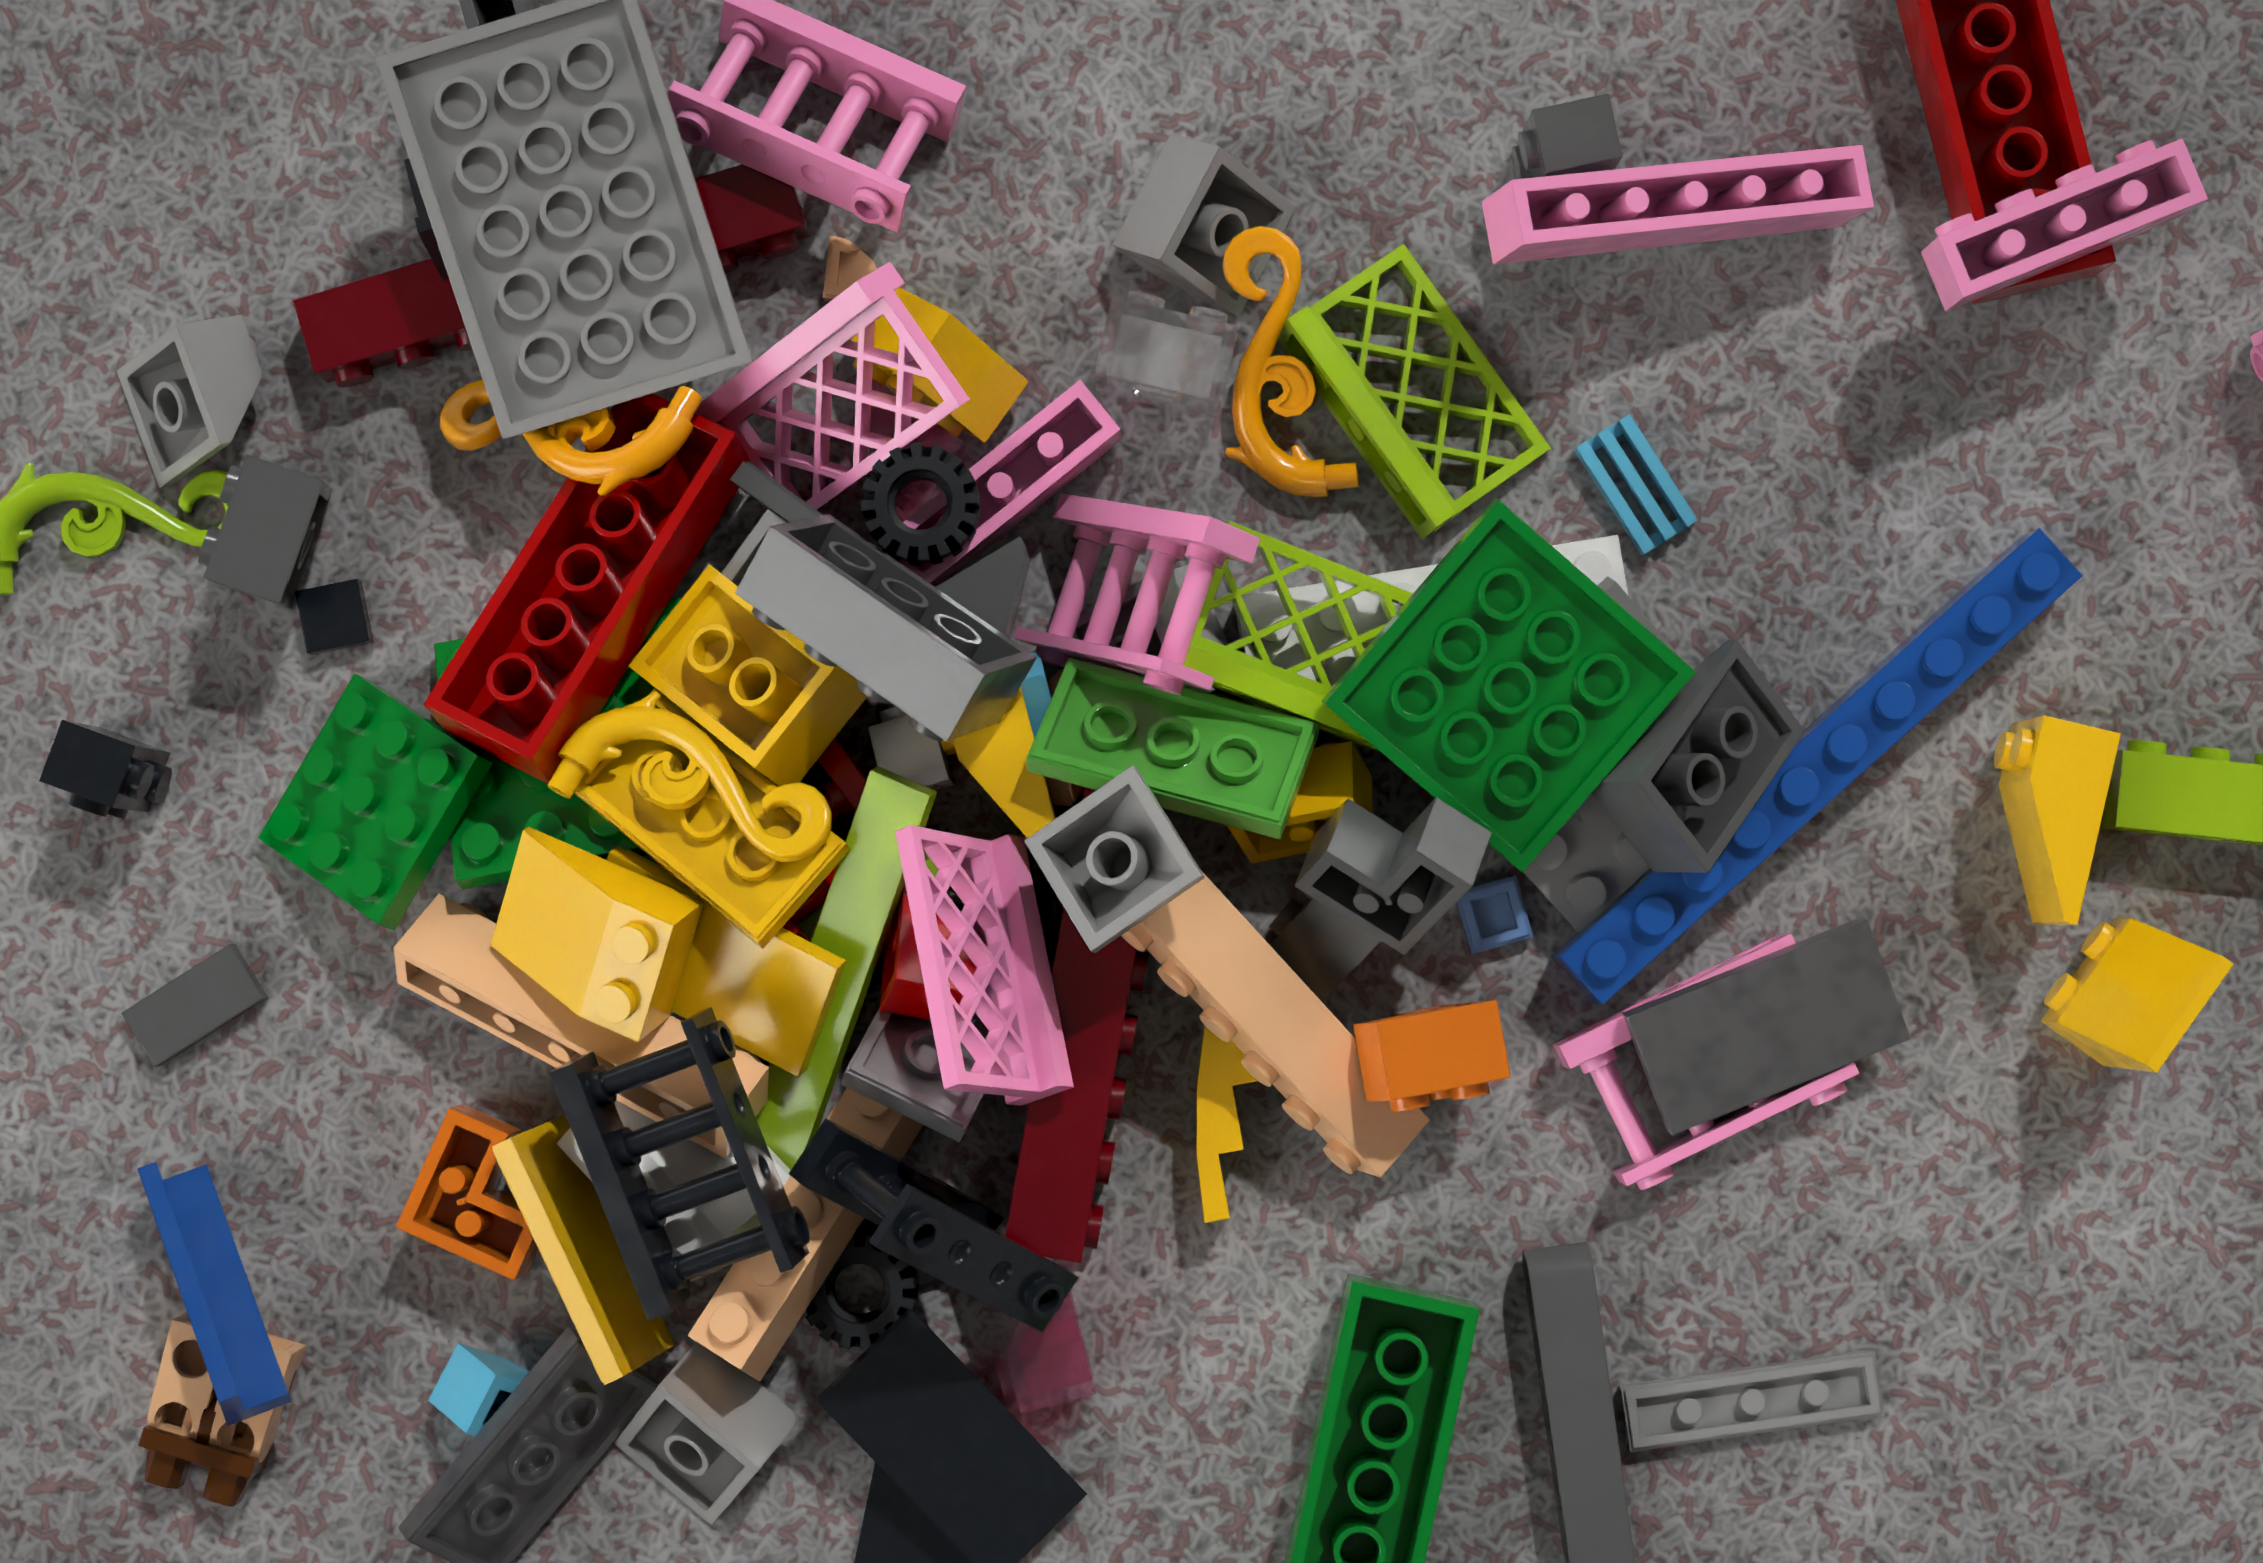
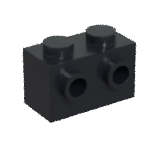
[39,720,172,819]

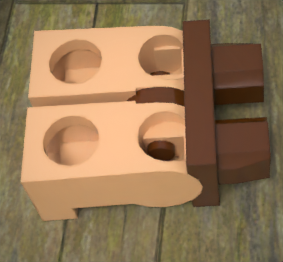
[138,1312,307,1507]

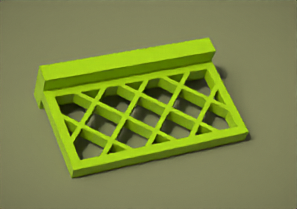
[1278,244,1551,540]
[1184,521,1413,753]

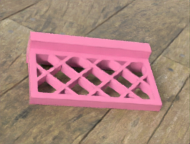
[696,262,970,510]
[895,825,1074,1106]

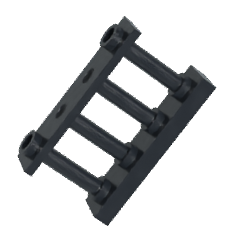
[549,1007,810,1321]
[789,1118,1079,1333]

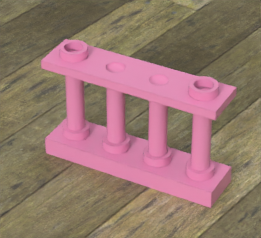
[668,0,966,233]
[1013,493,1260,695]
[1552,934,1860,1190]

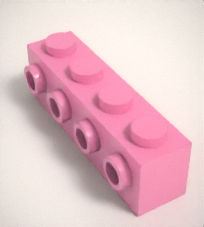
[1921,138,2208,312]

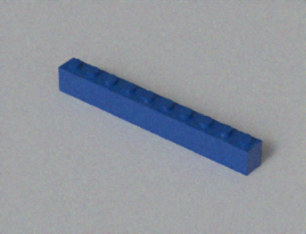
[1551,528,2083,1005]

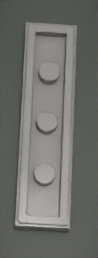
[1618,1349,1884,1452]

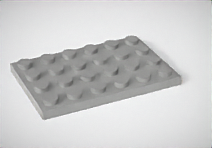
[376,0,753,439]

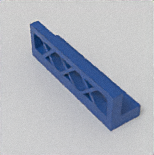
[137,1162,291,1426]

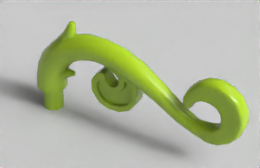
[0,462,228,595]

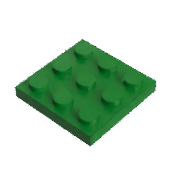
[258,673,493,931]

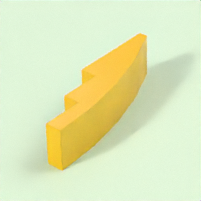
[1196,1025,1258,1223]

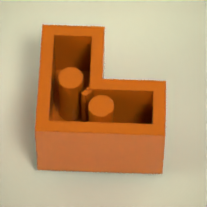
[1353,1000,1511,1112]
[396,1104,538,1280]

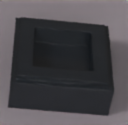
[295,579,374,655]

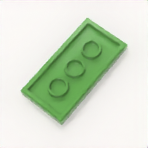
[1026,657,1319,839]

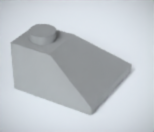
[117,315,263,488]
[1024,765,1205,953]

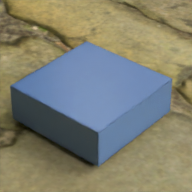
[1456,876,1533,954]

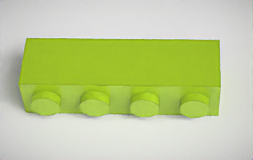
[2100,740,2263,846]

